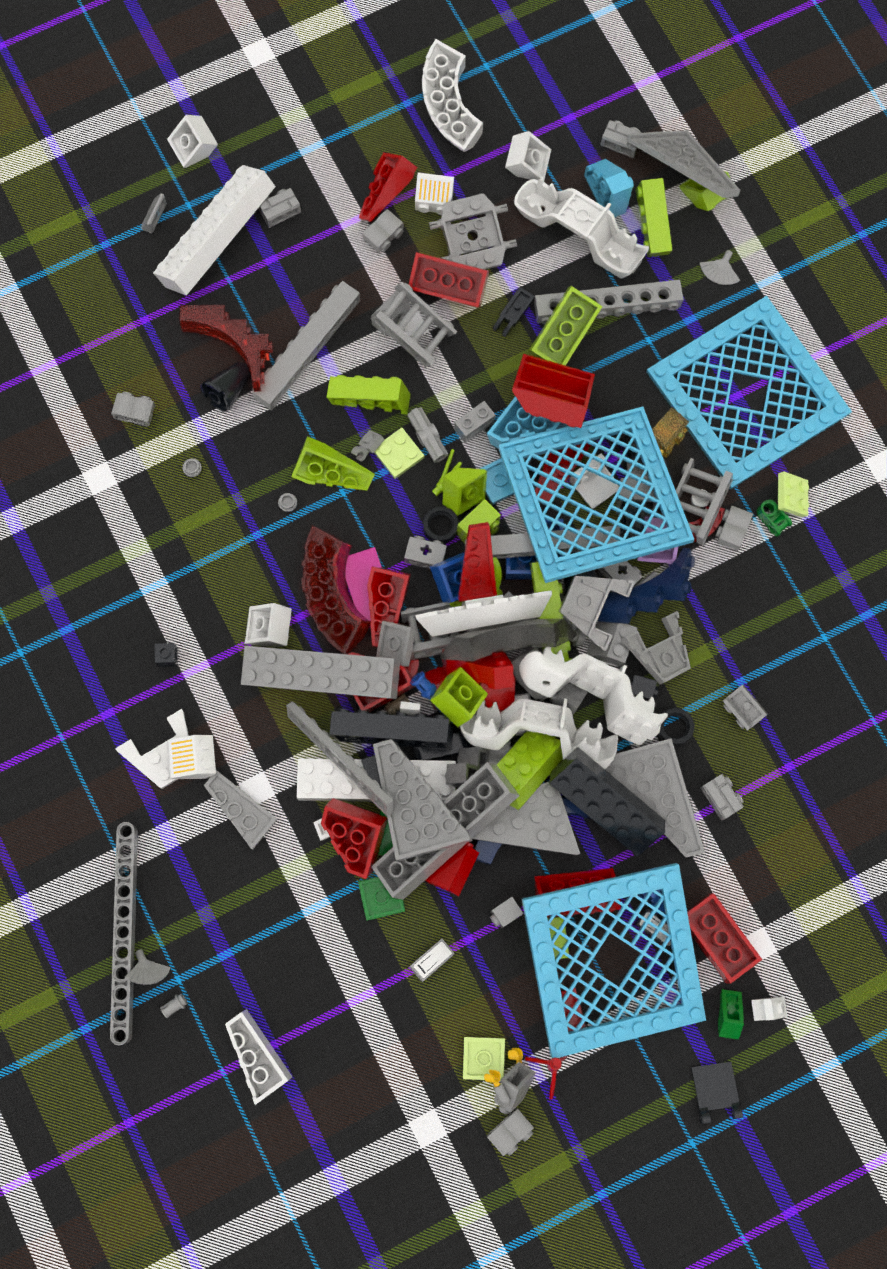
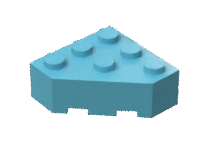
[584,159,634,217]
[487,396,567,448]

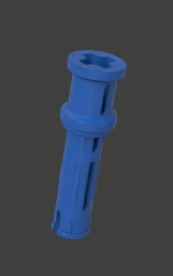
[410,671,453,723]

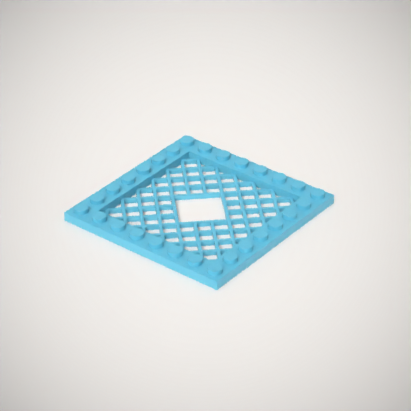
[646,296,852,490]
[498,407,694,583]
[522,863,706,1058]

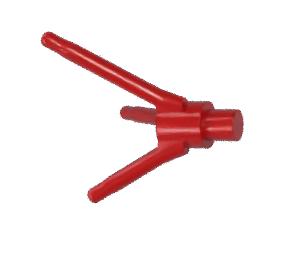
[525,1056,567,1099]

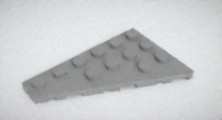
[627,130,740,198]
[605,738,705,858]
[373,739,472,861]
[472,782,580,855]

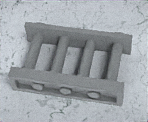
[370,282,457,368]
[676,458,733,546]
[401,602,486,660]

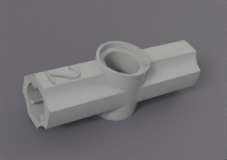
[408,407,448,463]

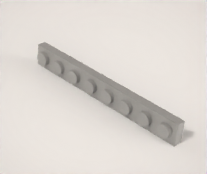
[287,701,394,816]

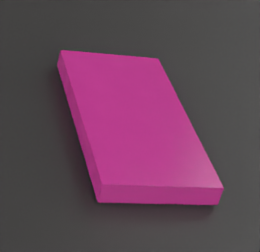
[339,547,382,630]

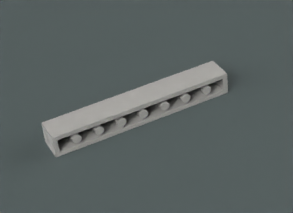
[252,281,361,411]

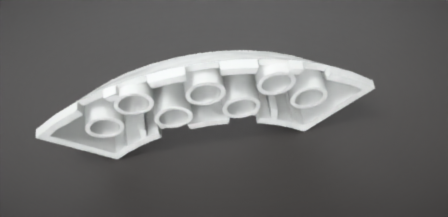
[422,39,483,152]
[416,591,552,637]

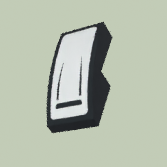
[635,908,671,949]

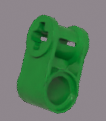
[757,500,792,537]

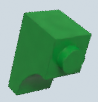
[718,989,744,1039]

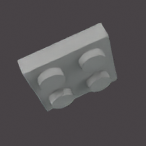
[376,621,416,667]

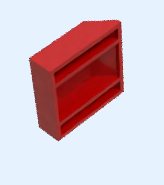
[512,354,595,428]

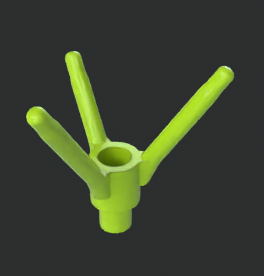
[432,449,462,496]

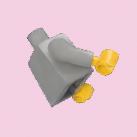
[484,1048,536,1114]

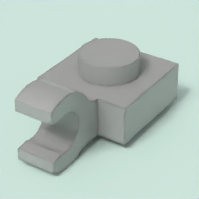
[351,430,384,462]

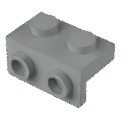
[723,685,768,731]

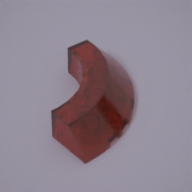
[301,526,371,654]

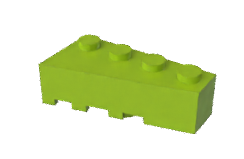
[635,178,672,257]
[327,375,410,414]

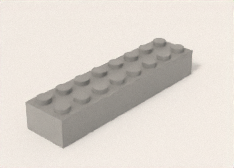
[241,646,401,699]
[371,762,520,900]

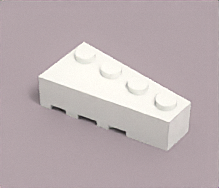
[225,1009,292,1105]

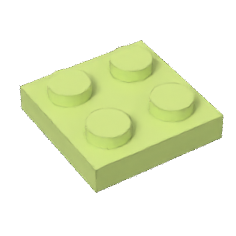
[374,428,424,479]
[778,472,809,517]
[463,1037,505,1081]

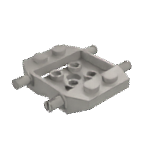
[429,193,517,270]

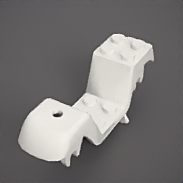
[514,177,649,279]
[519,644,668,745]
[460,698,618,769]

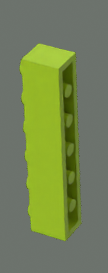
[530,562,572,662]

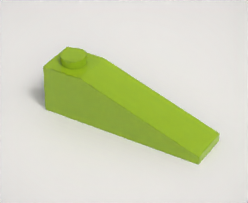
[291,436,375,490]

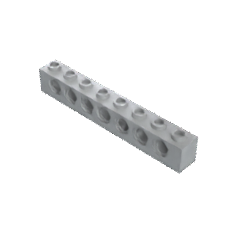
[534,280,683,324]

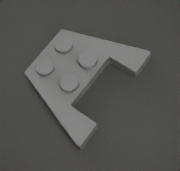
[559,576,635,651]
[621,611,691,684]

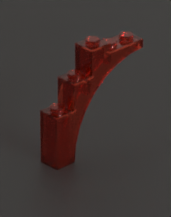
[179,305,273,392]

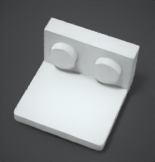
[569,453,619,509]

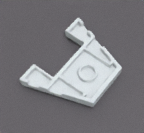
[115,709,188,789]

